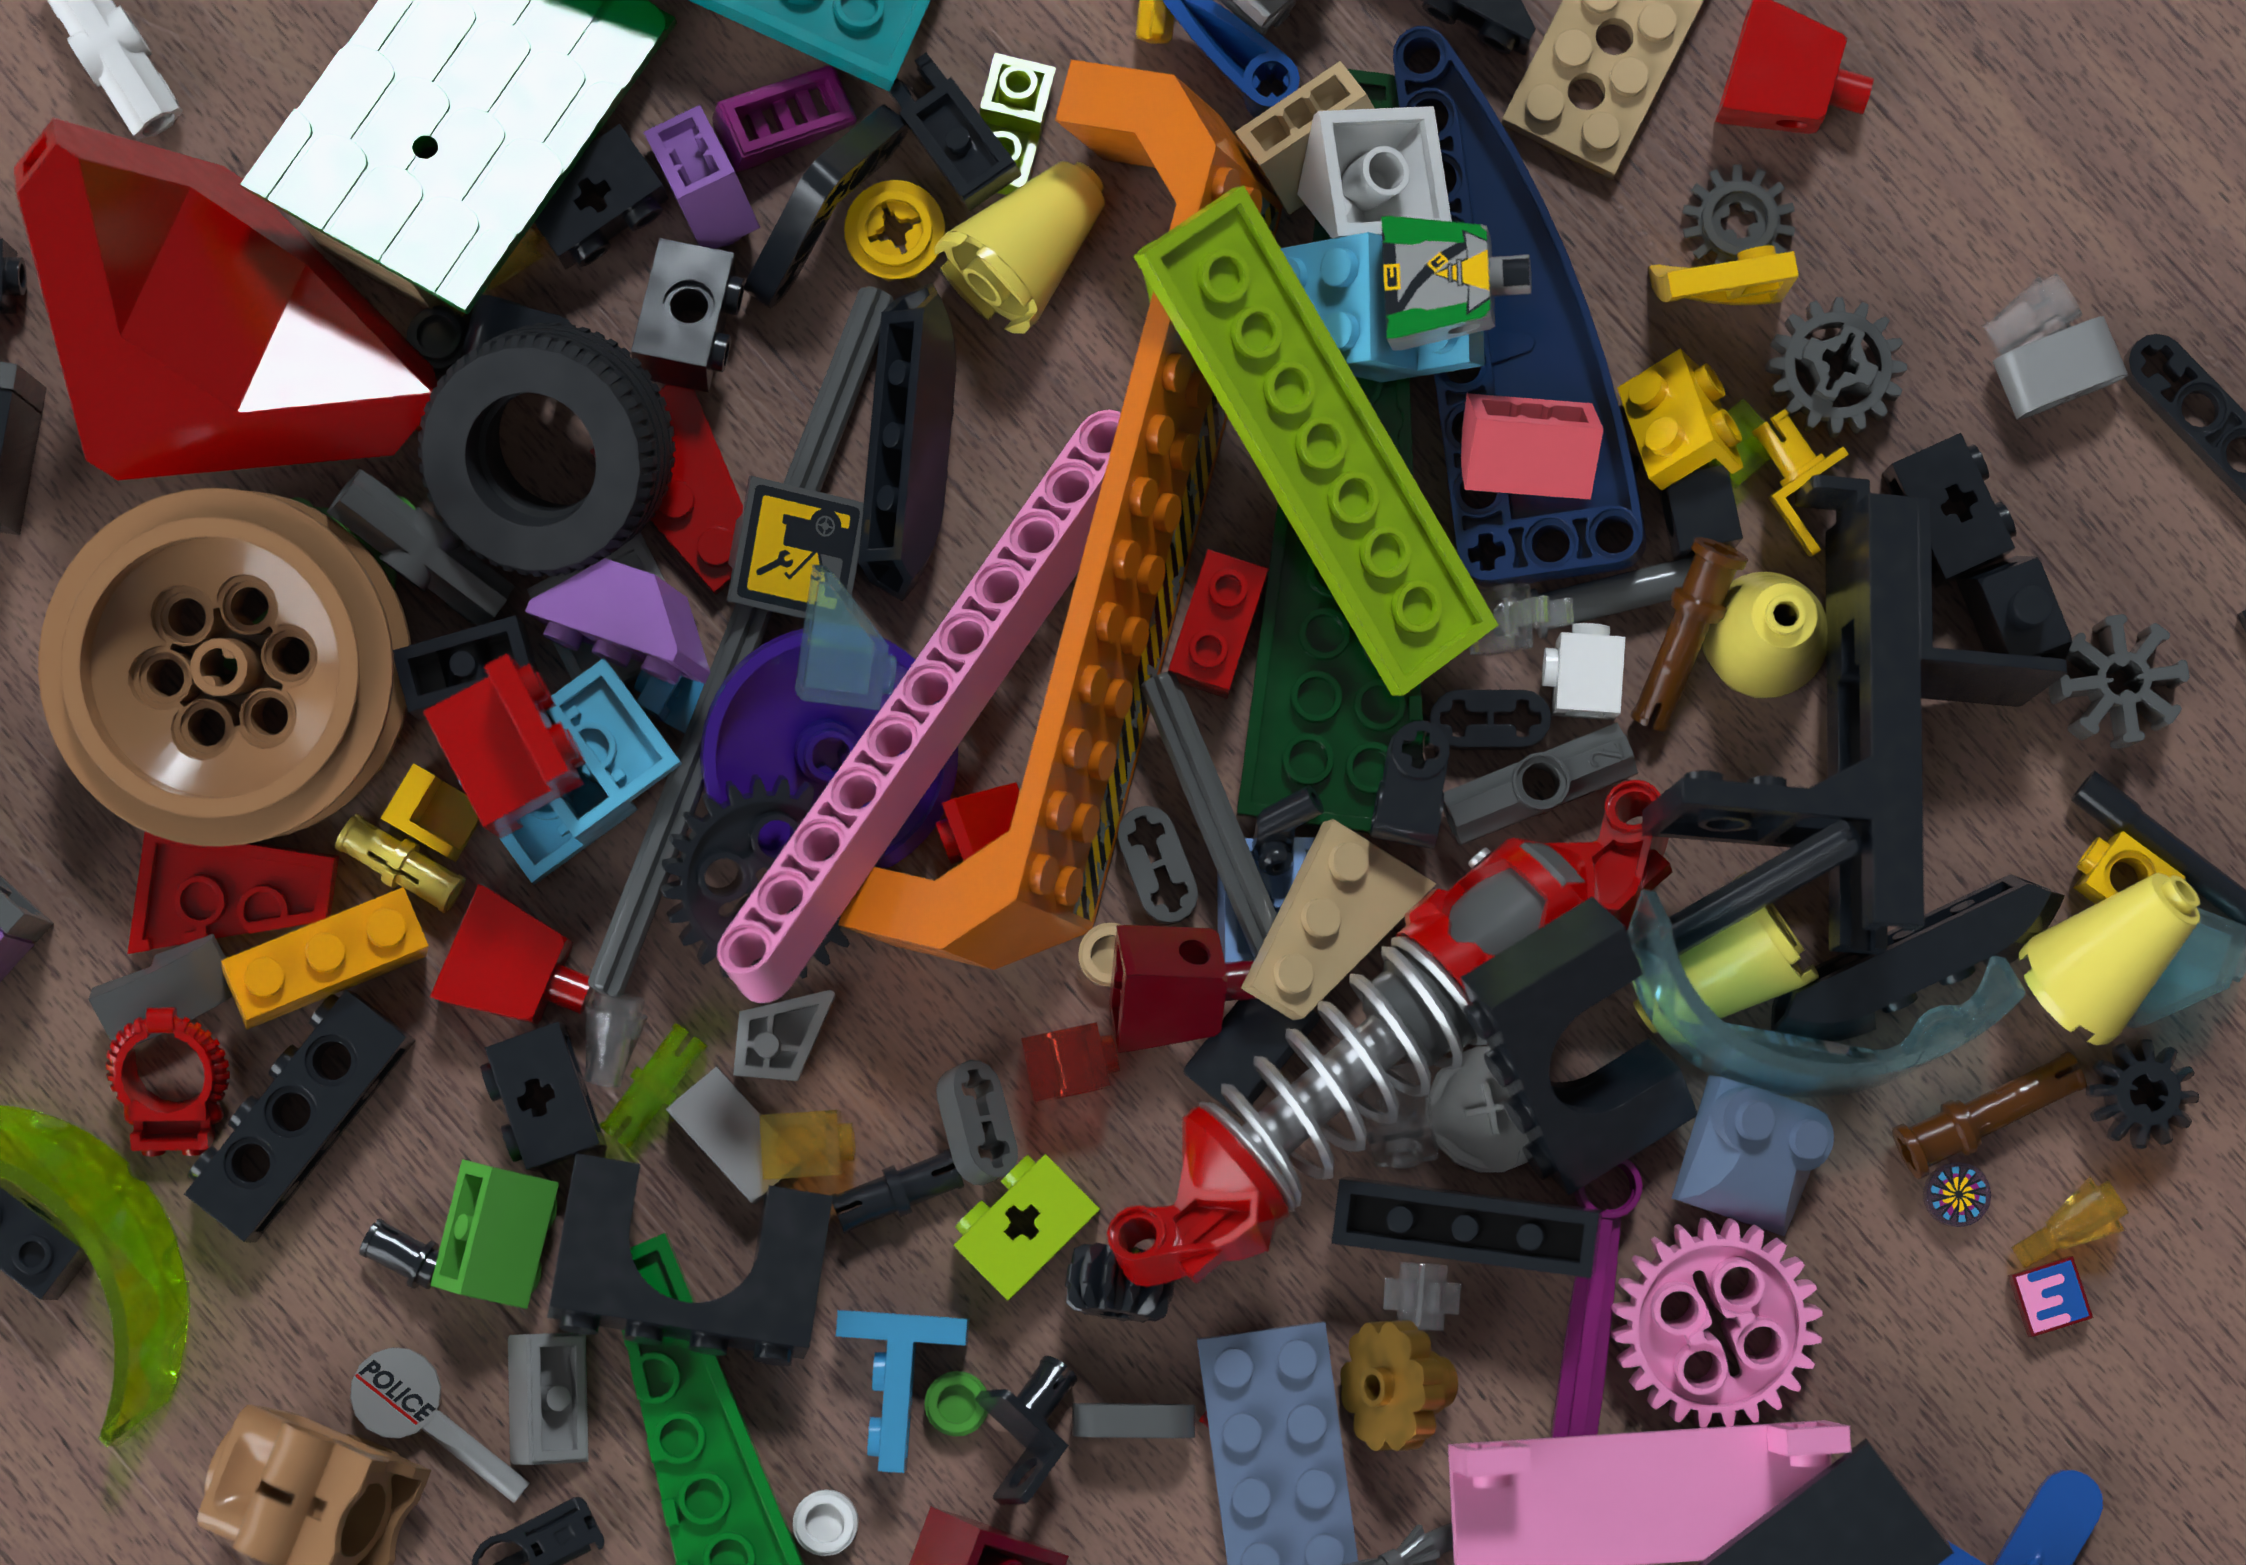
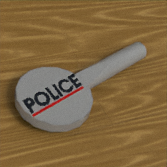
[350,1347,530,1503]

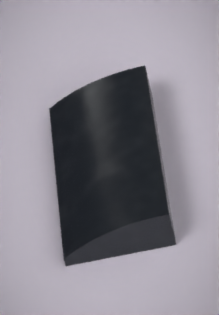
[1698,1439,1954,1565]

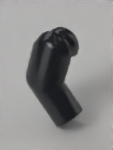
[1252,785,1324,876]

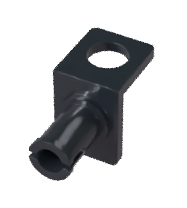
[975,1355,1078,1505]

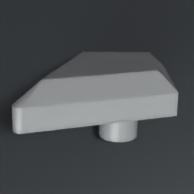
[733,990,835,1081]

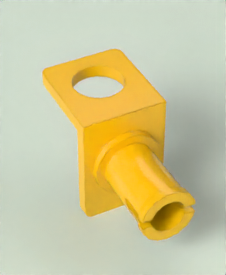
[1751,409,1849,557]

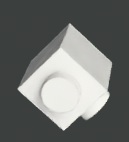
[1542,623,1625,720]

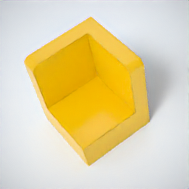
[381,763,480,862]

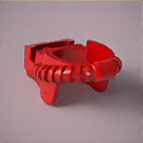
[106,1007,230,1157]

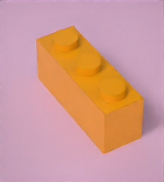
[221,887,429,1030]

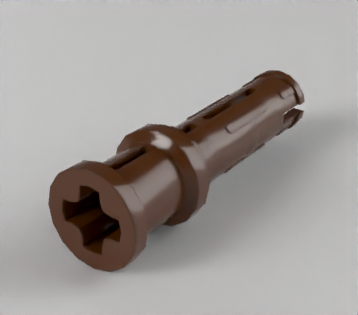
[1630,537,1749,732]
[1892,1051,2087,1179]

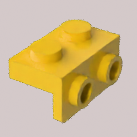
[1617,348,1744,491]

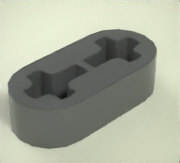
[1118,806,1198,925]
[936,1060,1018,1186]
[1072,1403,1195,1438]

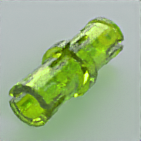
[598,1022,708,1150]

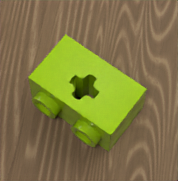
[953,1154,1100,1301]

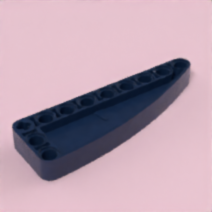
[1393,26,1646,588]

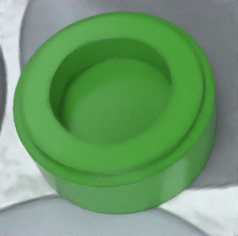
[925,1371,988,1436]

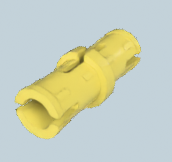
[335,814,466,913]

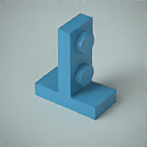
[836,1310,970,1473]

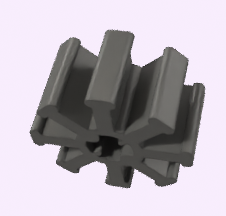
[2048,614,2190,749]

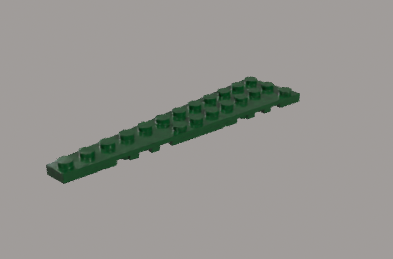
[1236,69,1424,833]

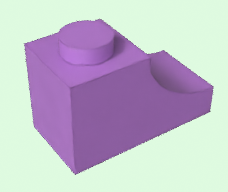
[644,105,761,249]

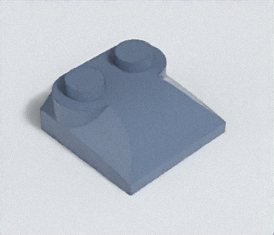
[1671,1075,1834,1236]

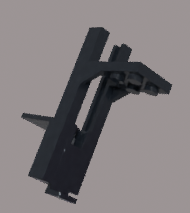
[1642,475,2067,955]

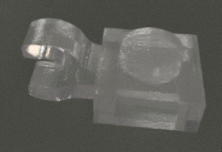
[1470,583,1574,656]

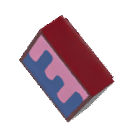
[2008,1256,2093,1337]

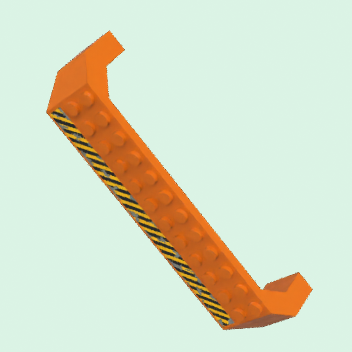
[838,59,1283,970]

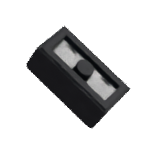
[1183,999,1321,1118]

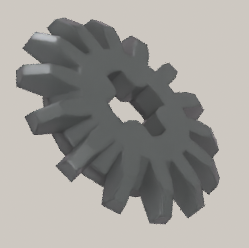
[1682,165,1796,264]

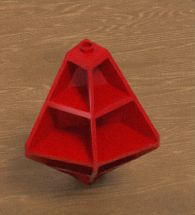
[14,117,438,481]

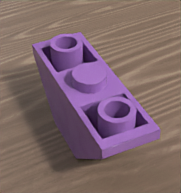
[525,558,710,685]

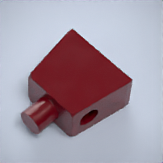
[1109,925,1257,1053]

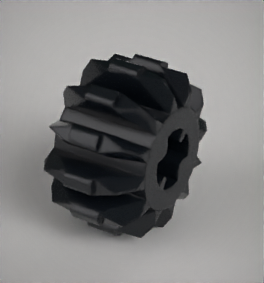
[2086,1039,2199,1149]
[1065,1242,1175,1323]

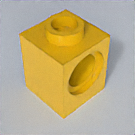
[2073,831,2186,904]

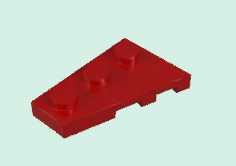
[590,384,744,595]
[127,831,339,954]

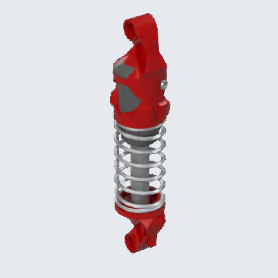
[1107,780,1672,1287]

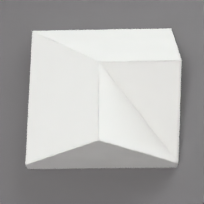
[1297,106,1452,239]

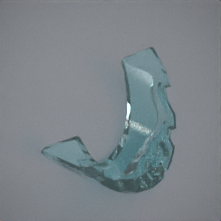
[1627,889,2025,1098]

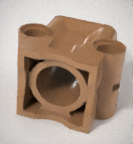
[197,1404,432,1565]

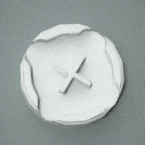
[1426,1046,1530,1173]

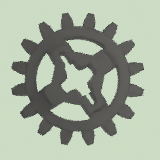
[1765,297,1907,438]

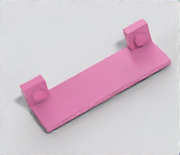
[1448,1420,1851,1565]

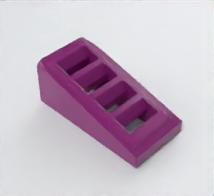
[712,65,857,173]

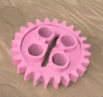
[1610,1218,1823,1428]

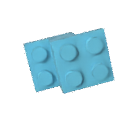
[1281,232,1485,382]
[457,658,682,885]

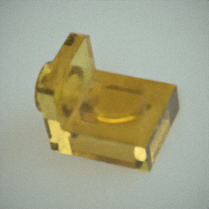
[759,1110,856,1180]

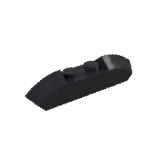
[858,282,956,601]
[1770,874,2065,1043]

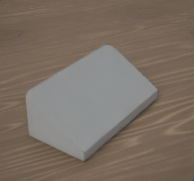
[666,1067,803,1205]
[508,1333,588,1465]

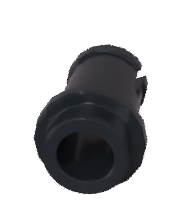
[359,1218,439,1289]

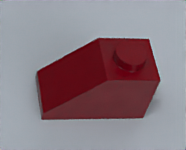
[909,1507,1069,1565]

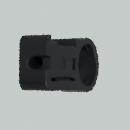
[472,1497,604,1565]

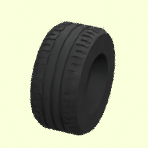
[418,322,676,577]

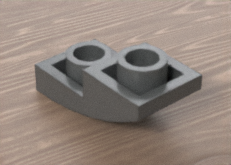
[88,934,233,1045]

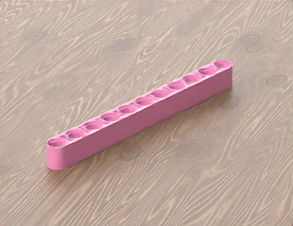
[717,410,1121,1003]

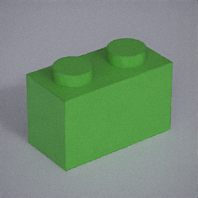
[430,1159,559,1309]

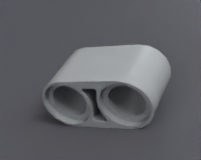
[1992,316,2128,420]

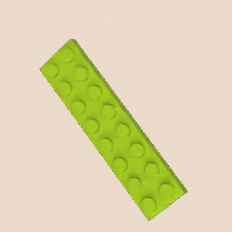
[1133,185,1499,696]

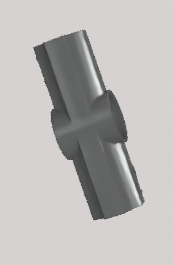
[326,469,515,626]
[1443,722,1639,846]

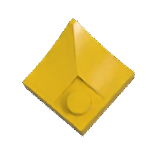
[1648,245,1799,305]

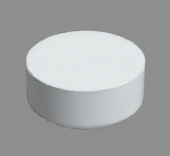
[793,1490,859,1556]

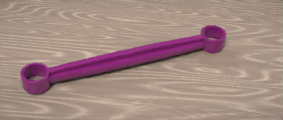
[1551,1159,1642,1438]

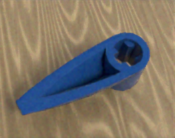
[1163,0,1300,118]

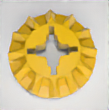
[844,180,945,282]

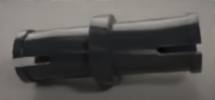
[830,1148,965,1234]

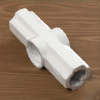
[47,0,183,141]

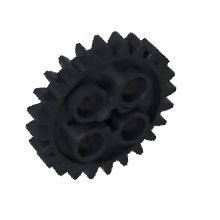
[661,774,850,979]

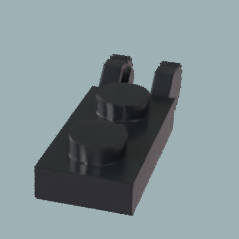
[886,52,1022,211]

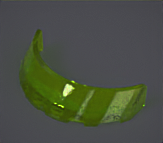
[0,1105,191,1448]

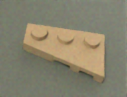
[1241,819,1436,1020]

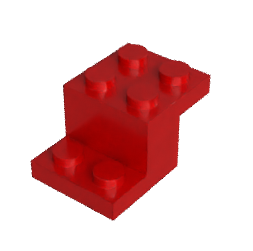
[423,654,586,839]

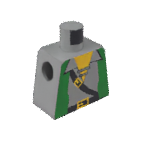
[1381,216,1532,351]

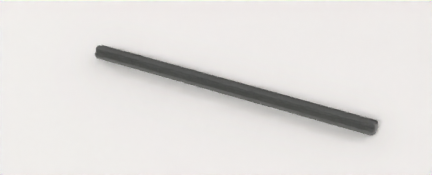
[588,286,894,997]

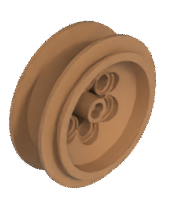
[38,488,411,846]

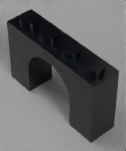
[1460,896,1697,1195]
[547,1153,833,1366]

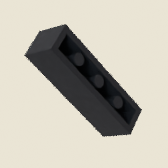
[1331,1176,1603,1278]

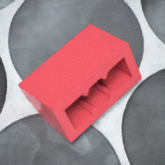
[1461,393,1603,500]

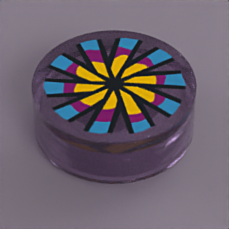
[1923,1162,1991,1227]

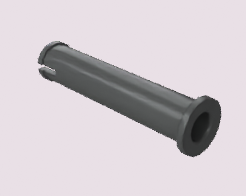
[1528,555,1695,639]

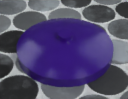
[700,626,958,869]

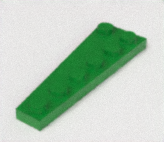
[622,1233,804,1565]

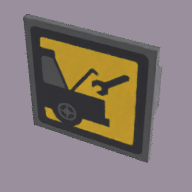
[727,476,864,627]

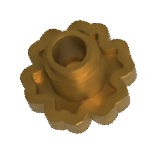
[1340,1320,1458,1451]

